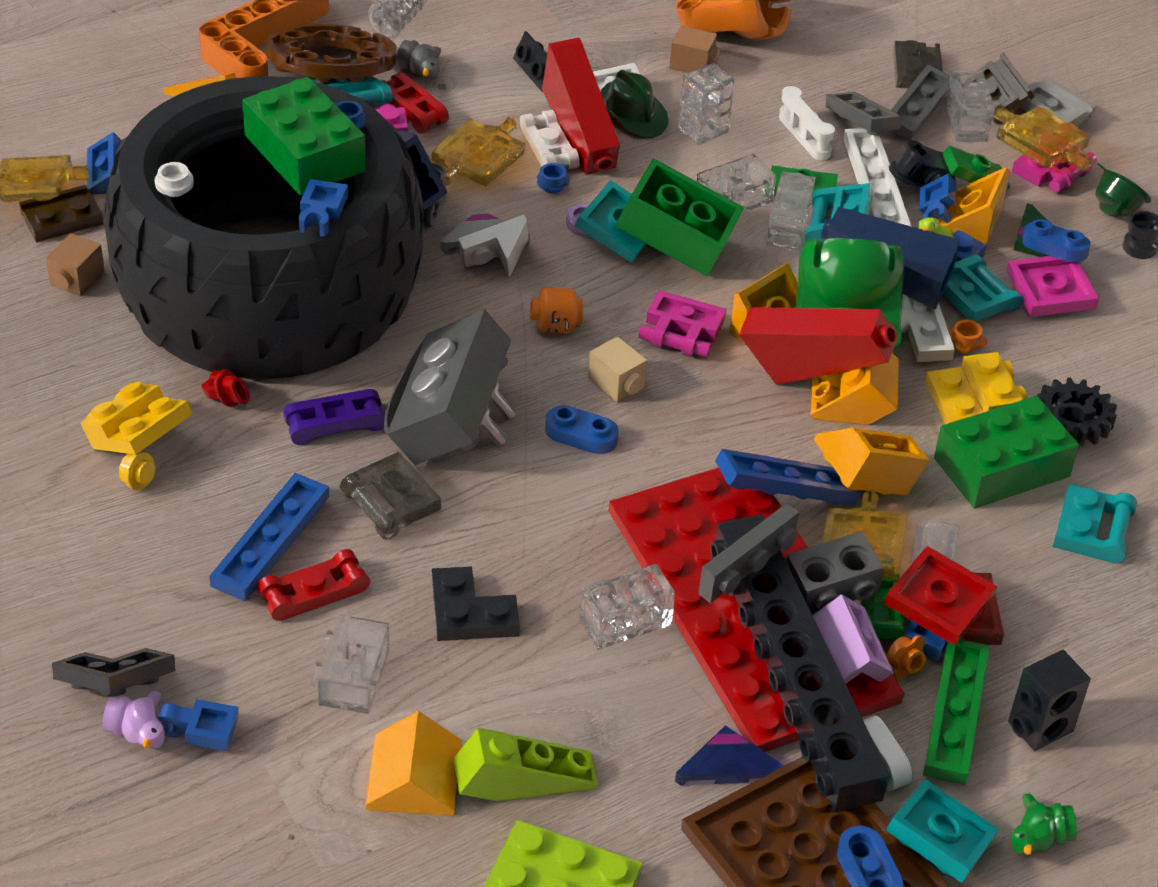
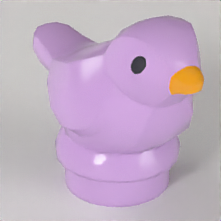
[102,691,165,749]

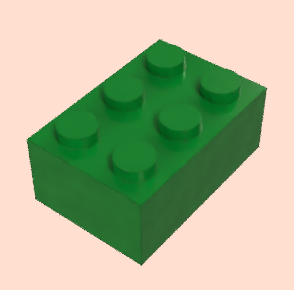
[242,77,366,195]
[615,158,745,276]
[934,396,1079,509]

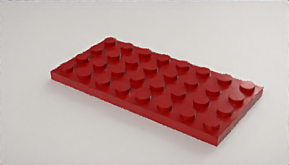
[608,467,905,756]

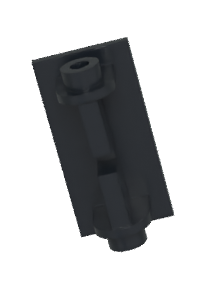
[513,31,547,92]

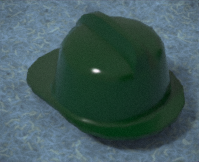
[601,70,669,138]
[1095,163,1152,216]

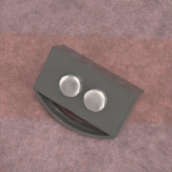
[384,309,516,465]

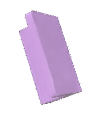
[812,594,893,684]

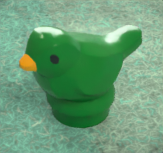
[1011,793,1077,855]

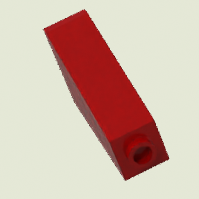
[542,37,620,175]
[739,307,898,385]

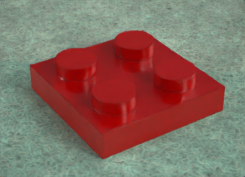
[884,546,997,646]

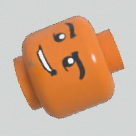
[530,287,583,335]

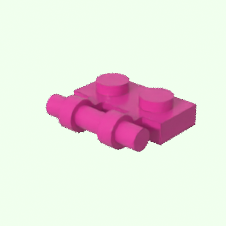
[1012,134,1097,193]
[638,290,727,357]

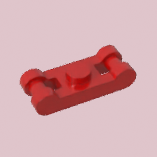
[381,72,449,133]
[256,549,370,621]

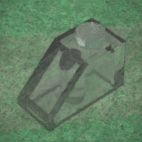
[909,517,959,565]

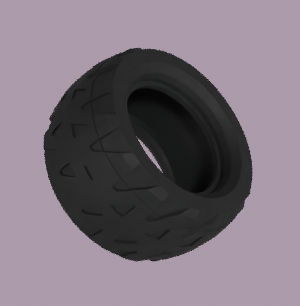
[104,76,423,379]

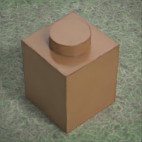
[669,26,720,77]
[46,233,105,296]

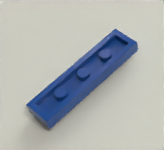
[715,449,862,506]
[209,473,329,601]

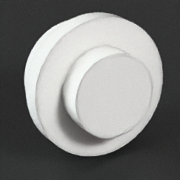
[155,162,194,197]

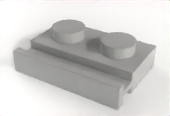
[1021,76,1096,134]

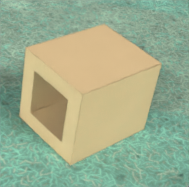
[588,336,647,403]

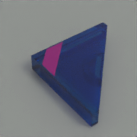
[675,725,784,786]

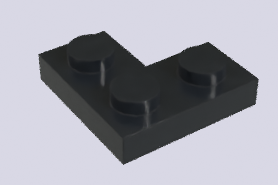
[432,566,520,641]
[52,648,176,697]

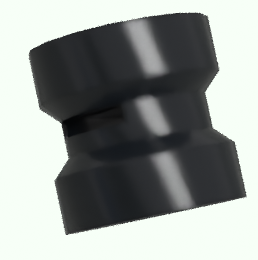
[1122,211,1158,259]

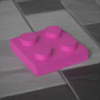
[1006,256,1099,317]

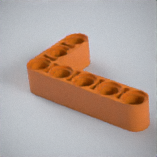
[199,0,329,78]

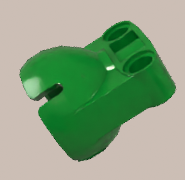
[796,238,905,353]

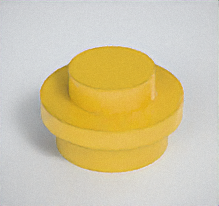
[119,451,155,491]

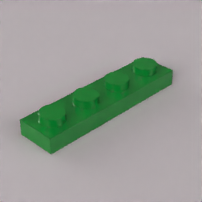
[923,639,989,785]

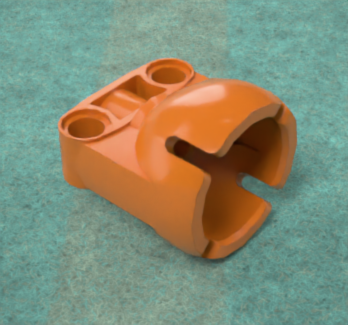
[675,0,792,41]

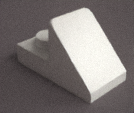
[458,215,528,277]

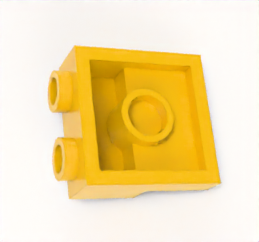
[924,352,1027,424]
[80,381,193,455]

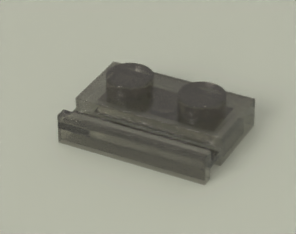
[893,40,943,89]

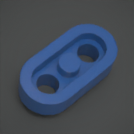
[1022,219,1090,262]
[545,405,619,454]
[837,826,903,887]

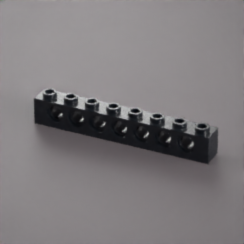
[710,514,890,813]

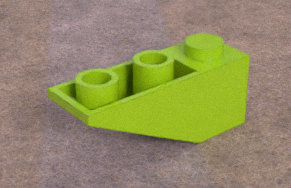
[453,727,598,801]

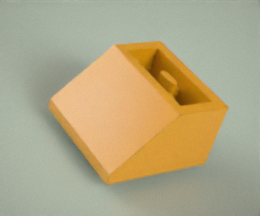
[810,353,899,425]
[814,427,930,496]

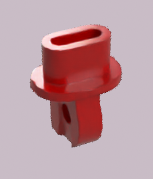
[201,369,250,407]

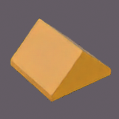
[939,167,1010,245]
[729,263,798,344]
[366,710,462,816]

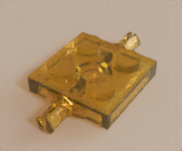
[995,106,1092,171]
[431,117,525,187]
[0,155,89,203]
[822,491,907,579]

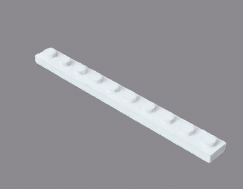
[843,128,955,362]

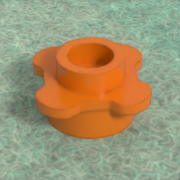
[948,319,988,354]
[887,635,927,681]

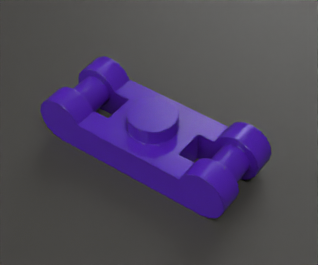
[283,389,385,445]

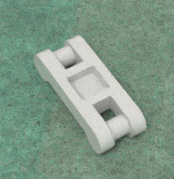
[779,86,835,161]
[520,109,579,169]

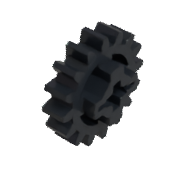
[1037,377,1117,446]

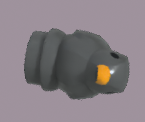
[396,39,441,79]

